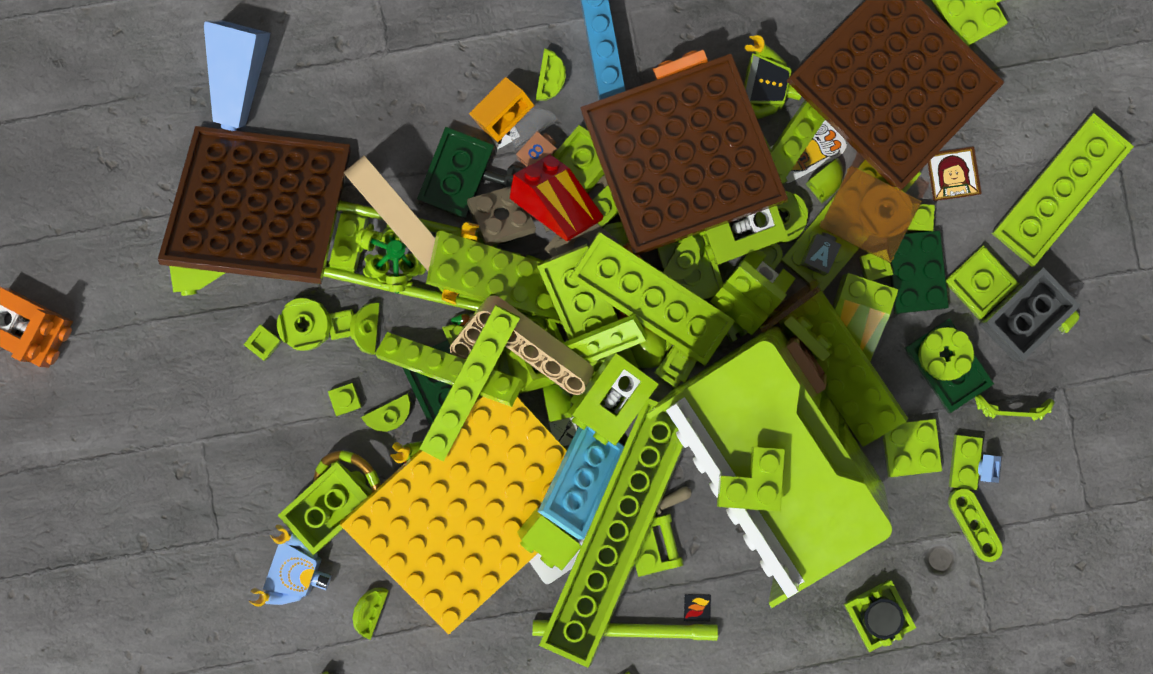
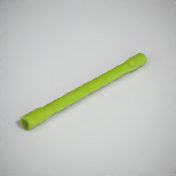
[532,620,718,641]

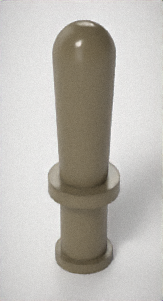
[656,487,692,515]

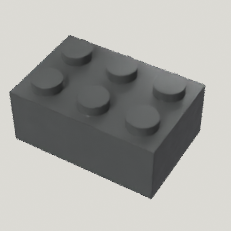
[978,267,1081,362]

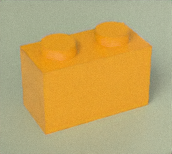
[469,77,535,142]

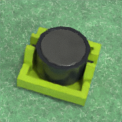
[843,579,916,652]

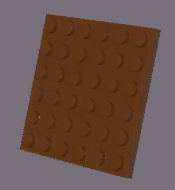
[787,0,1005,191]
[580,54,788,255]
[158,126,351,284]

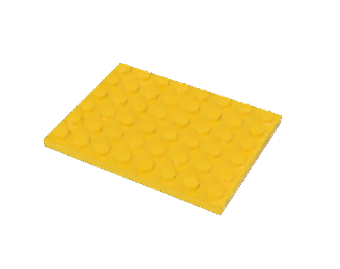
[340,396,567,635]

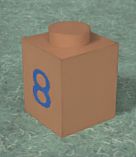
[516,131,557,167]

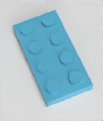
[537,426,624,540]

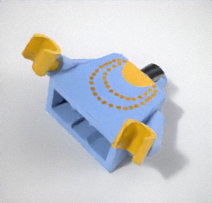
[249,524,332,607]

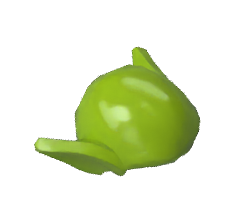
[631,326,672,368]

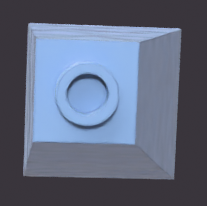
[204,20,271,131]

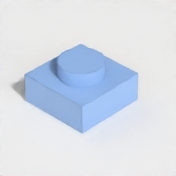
[978,454,1001,483]

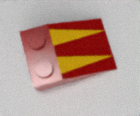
[509,154,603,241]

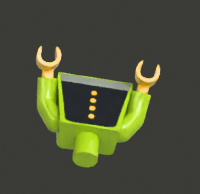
[744,35,801,119]

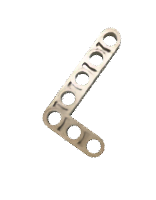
[343,155,435,271]
[450,296,594,395]

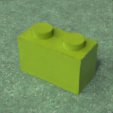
[517,508,582,571]

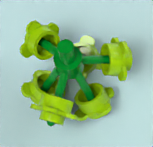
[356,223,431,294]

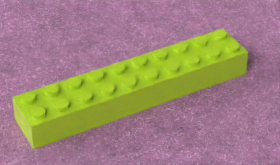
[539,398,684,668]

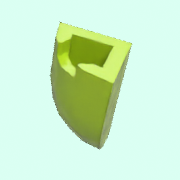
[806,158,843,204]
[543,384,574,422]

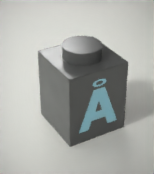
[800,232,841,276]

